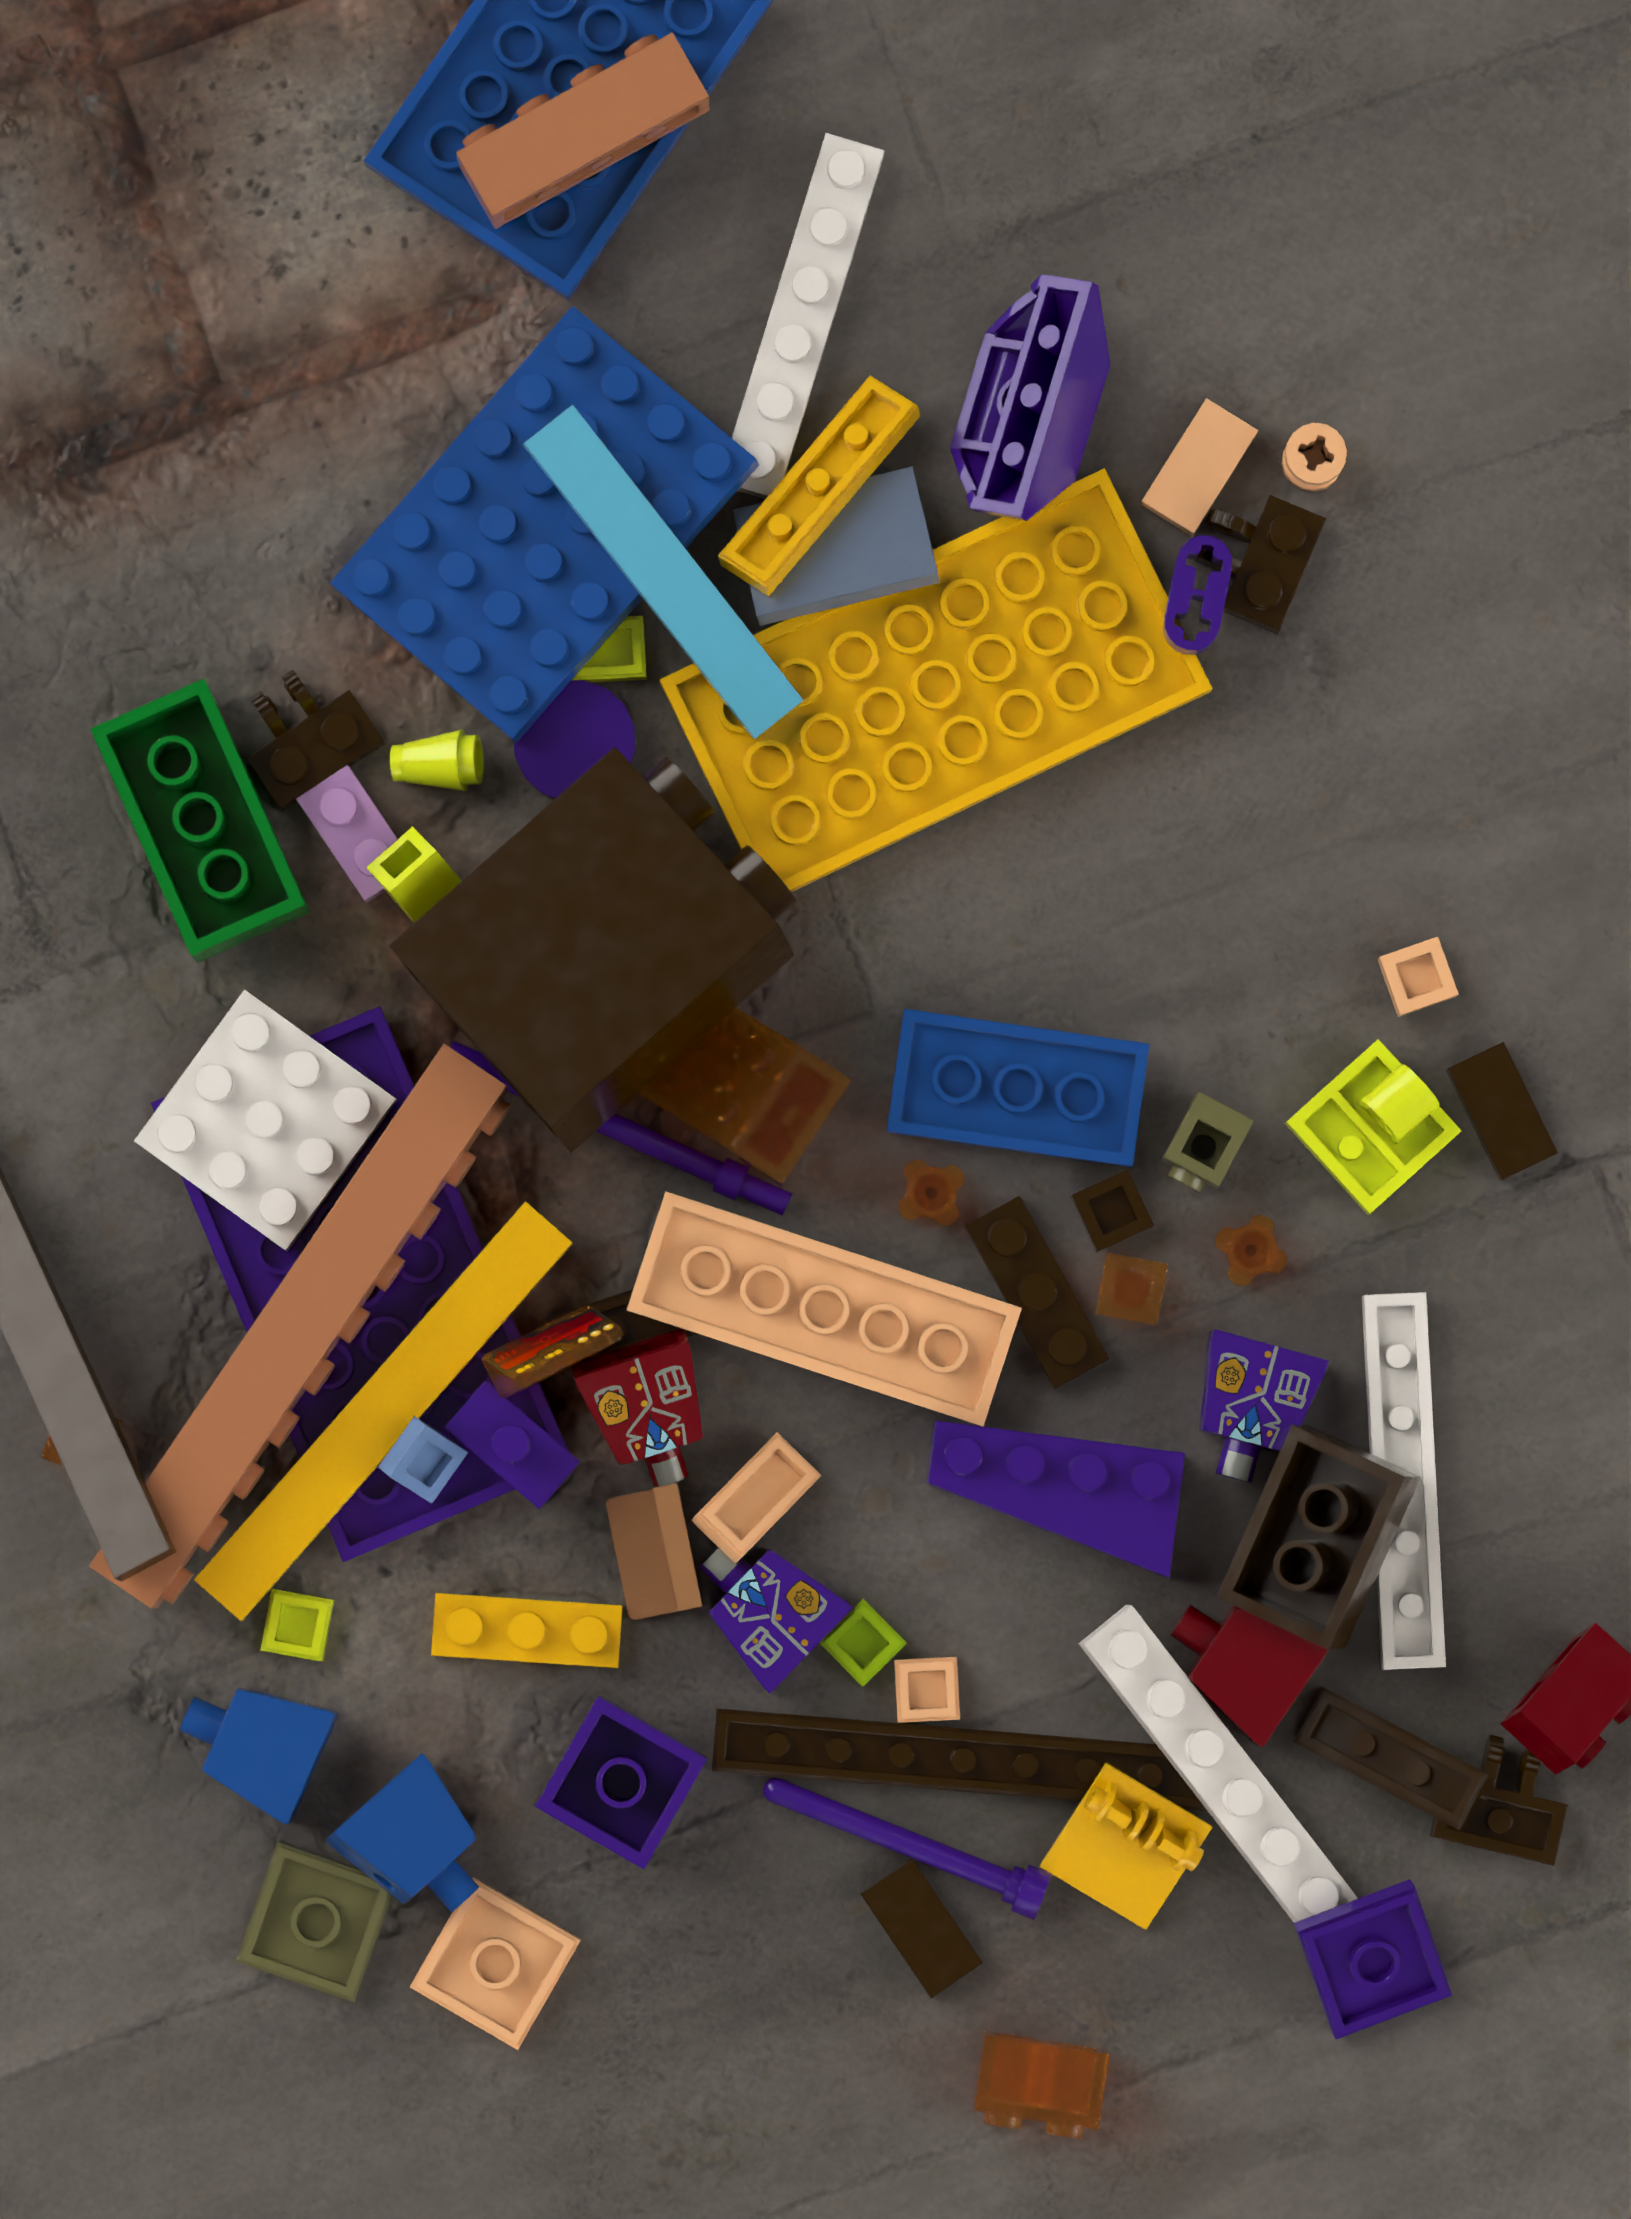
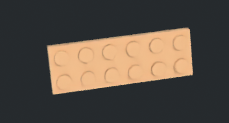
[627,1191,1022,1426]

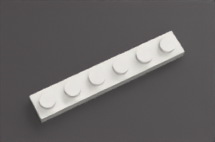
[732,133,884,499]
[1362,1292,1446,1670]
[1078,1605,1358,1923]

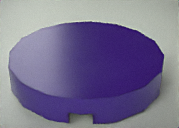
[514,680,636,800]

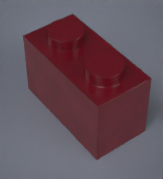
[1500,1623,1631,1775]

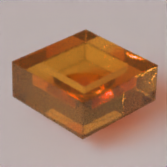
[1095,1253,1168,1326]

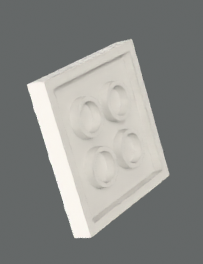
[134,989,397,1252]

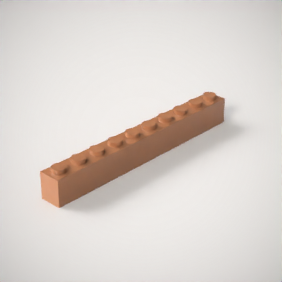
[89,1044,511,1609]

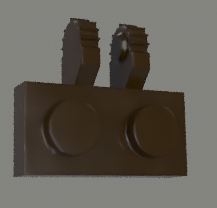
[1194,495,1327,635]
[247,670,385,812]
[1430,1735,1568,1866]

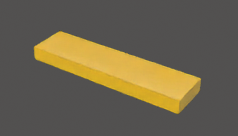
[718,375,920,597]

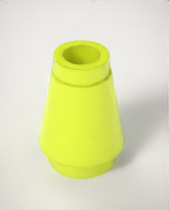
[390,729,484,791]

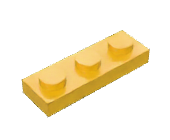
[431,1593,623,1668]

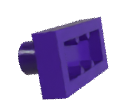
[444,1380,580,1509]

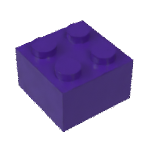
[535,1695,708,1869]

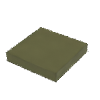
[236,1841,392,2002]

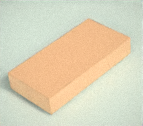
[1140,398,1259,537]
[691,1432,822,1564]

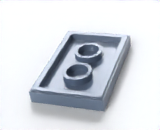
[733,466,940,626]

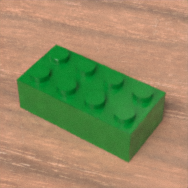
[90,678,311,963]

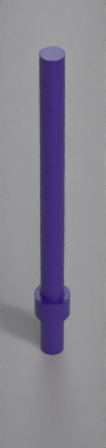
[450,1041,793,1216]

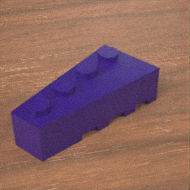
[926,1421,1185,1578]

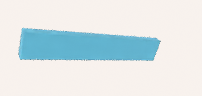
[522,405,804,739]

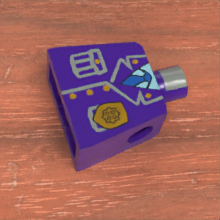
[1199,1329,1329,1483]
[700,1548,852,1694]

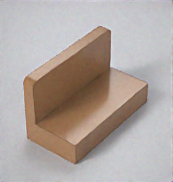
[606,1483,703,1620]

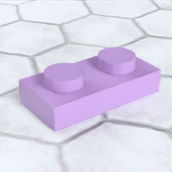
[296,765,398,903]

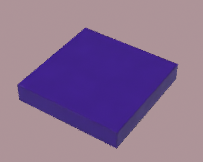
[1293,1879,1452,2040]

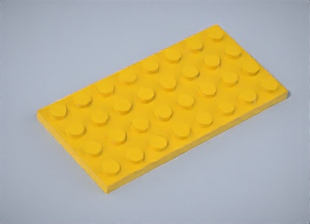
[660,468,1213,892]

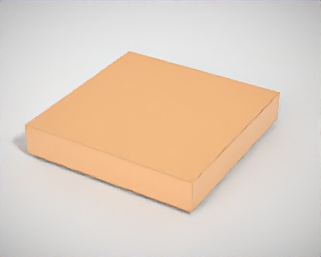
[410,1877,581,2050]

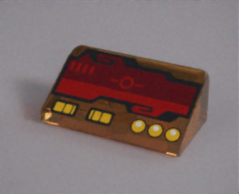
[482,1306,624,1399]

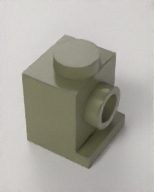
[1161,1091,1254,1194]

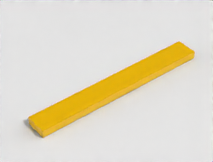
[194,1201,573,1621]

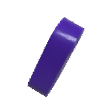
[1163,535,1232,655]

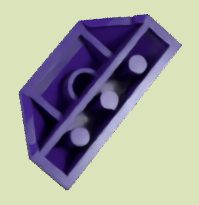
[950,274,1111,521]

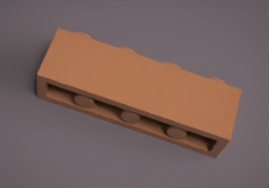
[456,32,710,229]

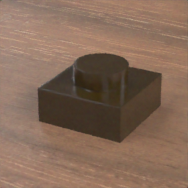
[1070,1169,1154,1253]

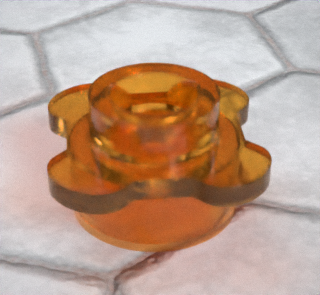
[898,1160,965,1226]
[1215,1215,1287,1286]

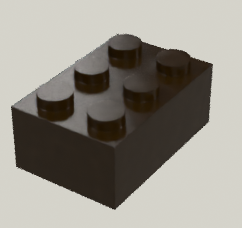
[1217,1424,1421,1650]

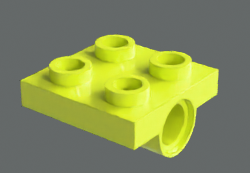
[1284,1039,1462,1215]

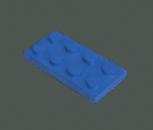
[886,1009,1150,1168]

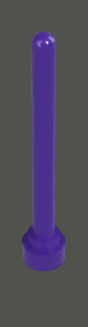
[763,1778,1052,1920]

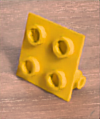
[1040,1762,1213,1930]

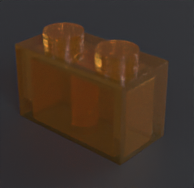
[972,2030,1110,2139]

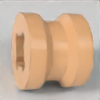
[1281,423,1347,492]

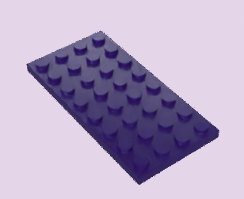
[151,1006,569,1562]

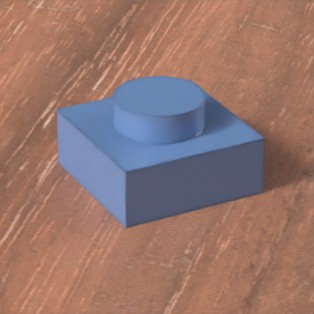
[378,1416,468,1504]

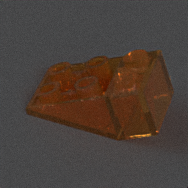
[638,1008,851,1188]

